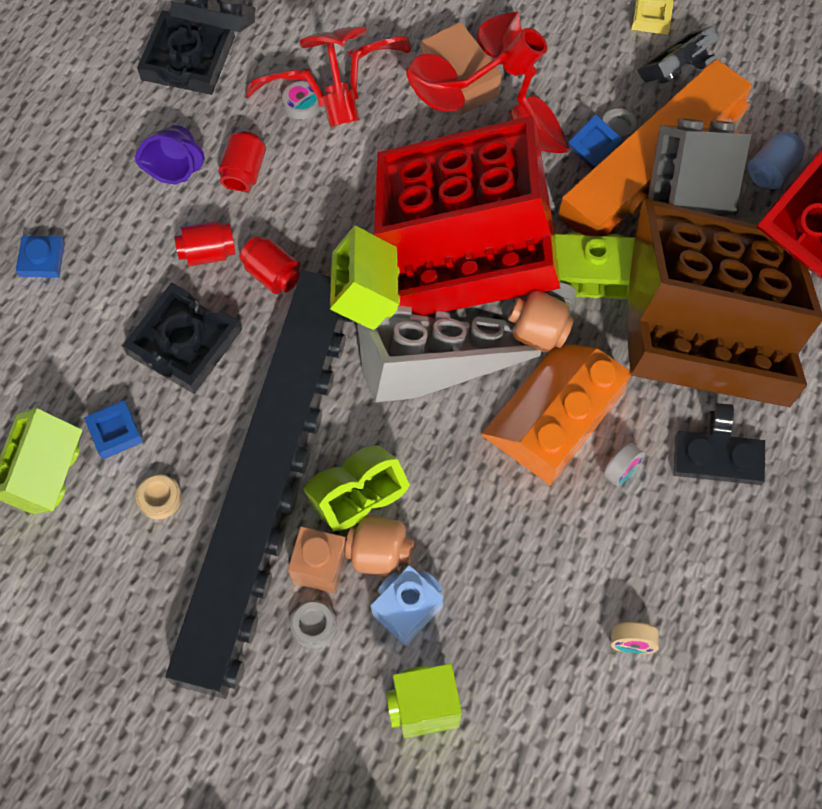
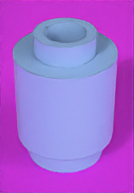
[748,131,805,189]

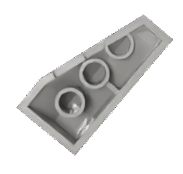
[358,306,542,402]

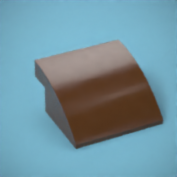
[627,199,822,407]

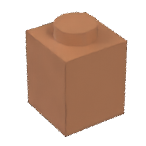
[288,527,346,594]

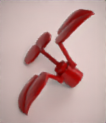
[406,12,570,153]
[246,27,411,127]

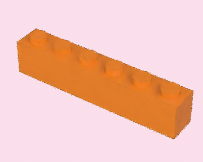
[558,59,753,236]

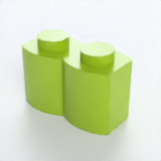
[304,445,410,531]

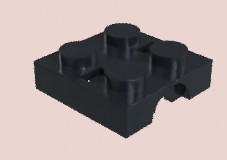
[137,10,235,95]
[122,282,242,394]

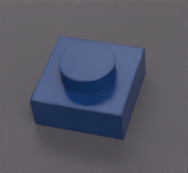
[568,115,624,170]
[16,236,65,278]
[84,400,143,460]

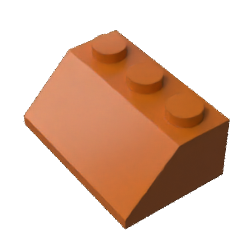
[481,344,631,486]

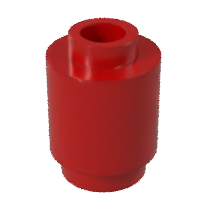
[218,131,266,192]
[174,220,236,267]
[240,236,300,294]

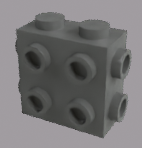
[648,118,751,216]

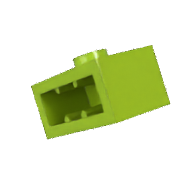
[330,225,400,330]
[555,232,635,299]
[0,408,82,514]
[385,663,462,739]

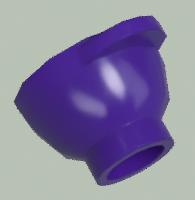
[135,125,205,185]

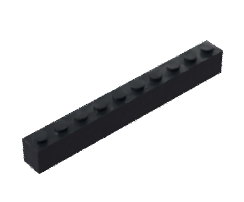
[165,270,352,699]

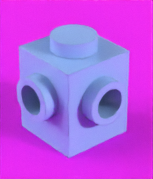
[371,565,444,646]

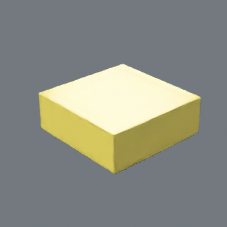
[632,0,674,35]

